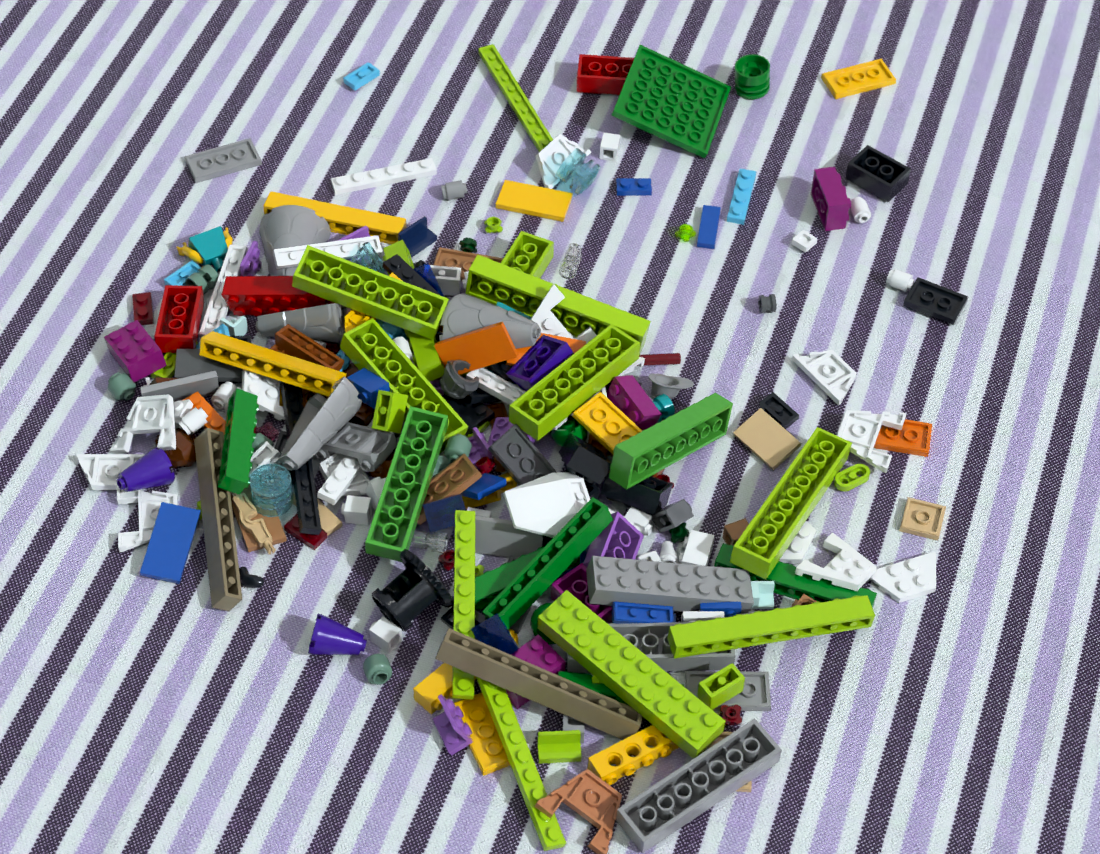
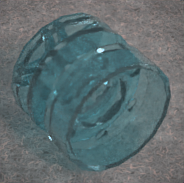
[555,148,601,195]
[249,464,293,517]

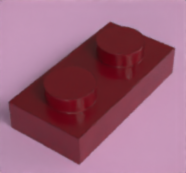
[132,292,154,325]
[284,514,328,550]

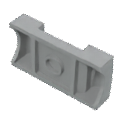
[315,422,397,472]

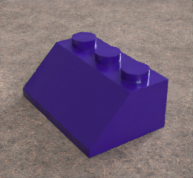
[506,335,574,392]

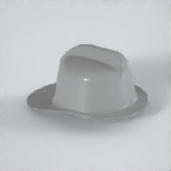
[648,373,694,399]

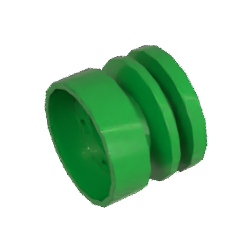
[735,54,770,99]

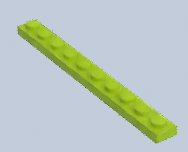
[478,44,553,152]
[452,510,475,699]
[476,677,566,851]

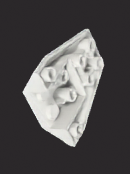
[503,472,590,538]

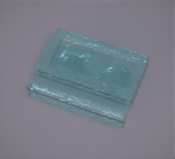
[351,242,386,274]

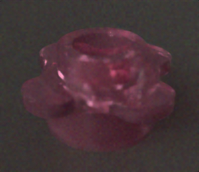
[256,422,279,440]

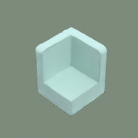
[220,316,248,336]
[751,581,775,609]

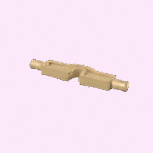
[231,492,276,554]

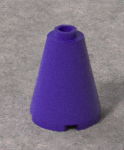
[116,447,175,492]
[308,614,367,655]

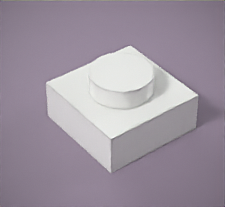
[792,230,817,253]

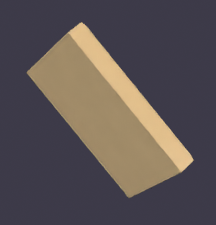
[733,408,801,471]

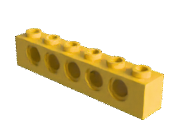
[587,725,680,785]

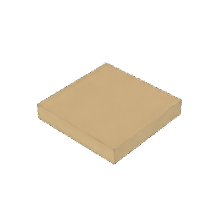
[899,497,946,541]

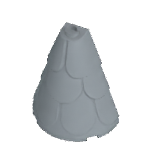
[259,205,331,276]
[439,294,541,349]
[256,303,347,343]
[278,376,362,471]

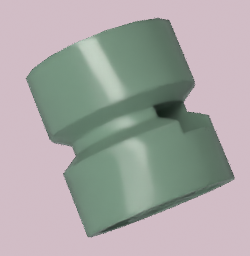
[185,264,219,295]

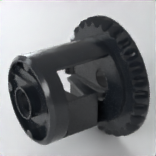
[372,549,453,632]

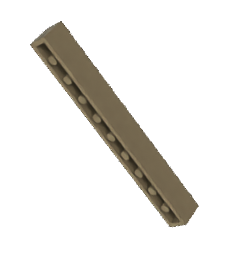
[194,428,242,611]
[435,628,643,740]

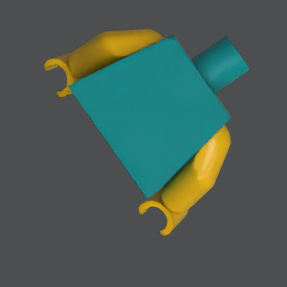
[176,226,233,272]

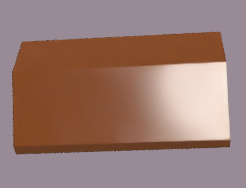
[269,324,344,394]

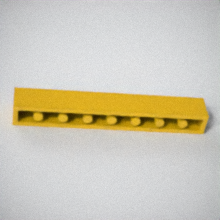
[263,191,406,244]
[199,331,347,397]

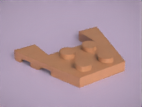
[534,769,622,854]

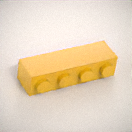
[413,663,476,715]

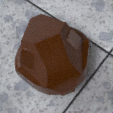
[155,428,196,468]

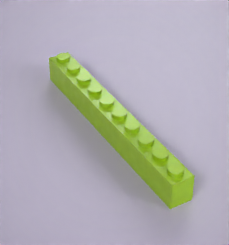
[383,239,445,381]
[667,595,875,659]

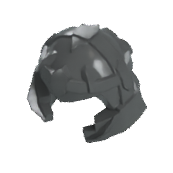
[440,360,479,400]

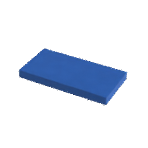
[140,502,201,584]

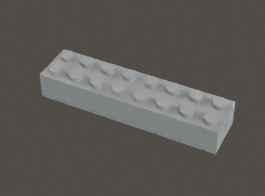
[586,556,754,614]
[567,622,735,673]
[616,718,782,854]

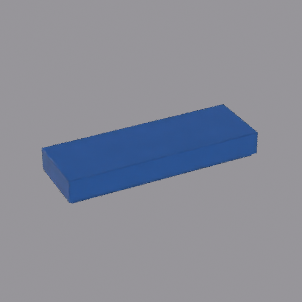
[697,205,721,249]
[612,601,674,624]

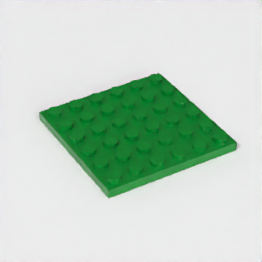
[611,45,731,158]

